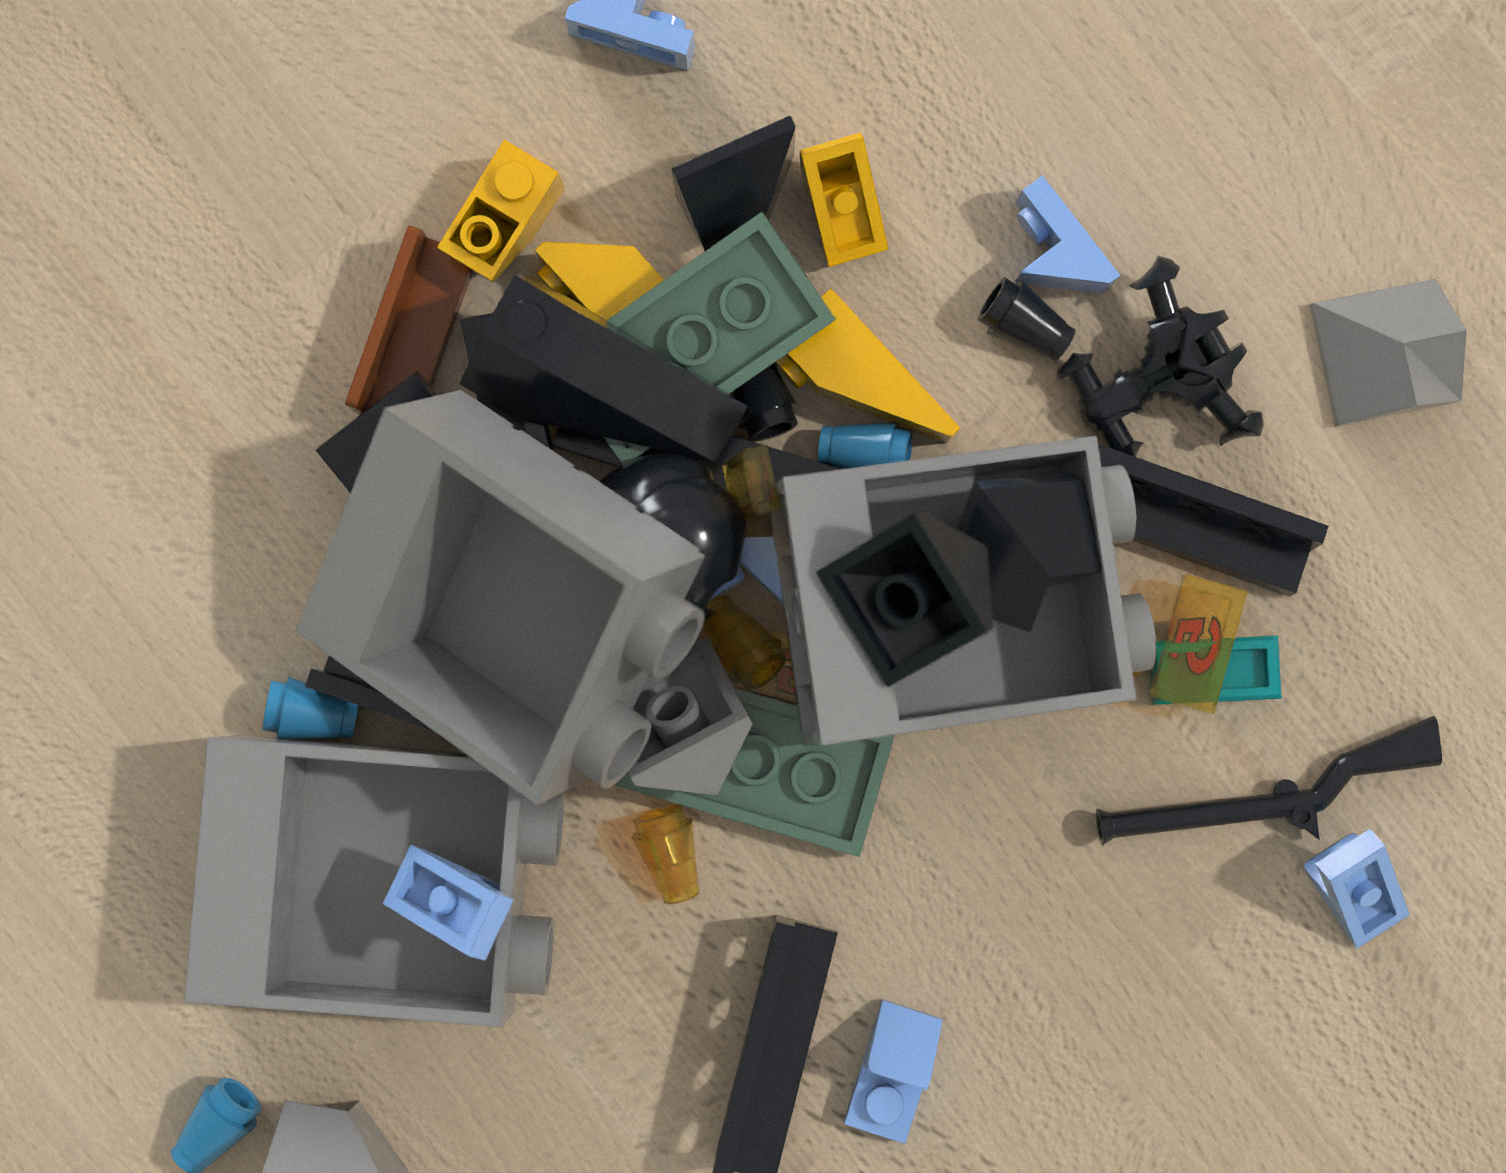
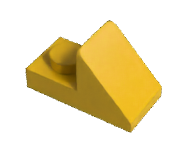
[799,132,889,267]

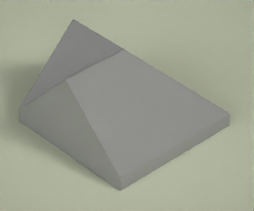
[1310,279,1467,427]
[628,637,754,796]
[262,1100,410,1173]

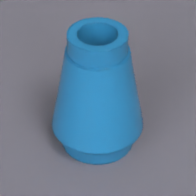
[818,422,913,469]
[262,677,358,739]
[171,1078,261,1173]

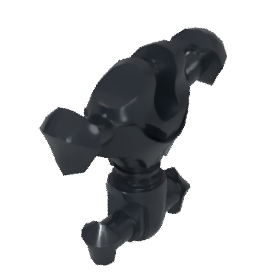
[1057,255,1264,457]

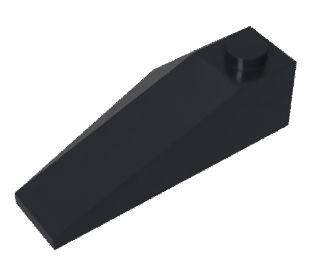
[460,272,748,462]

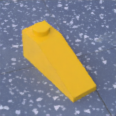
[774,288,960,443]

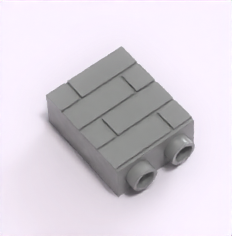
[296,390,705,806]
[769,436,1156,746]
[184,735,564,1027]

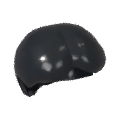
[599,453,746,622]

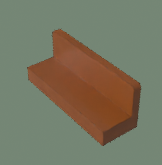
[345,225,473,414]

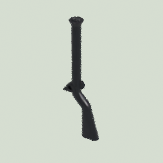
[1096,716,1442,846]

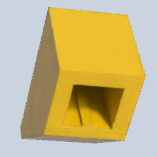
[437,139,565,283]
[535,241,664,320]

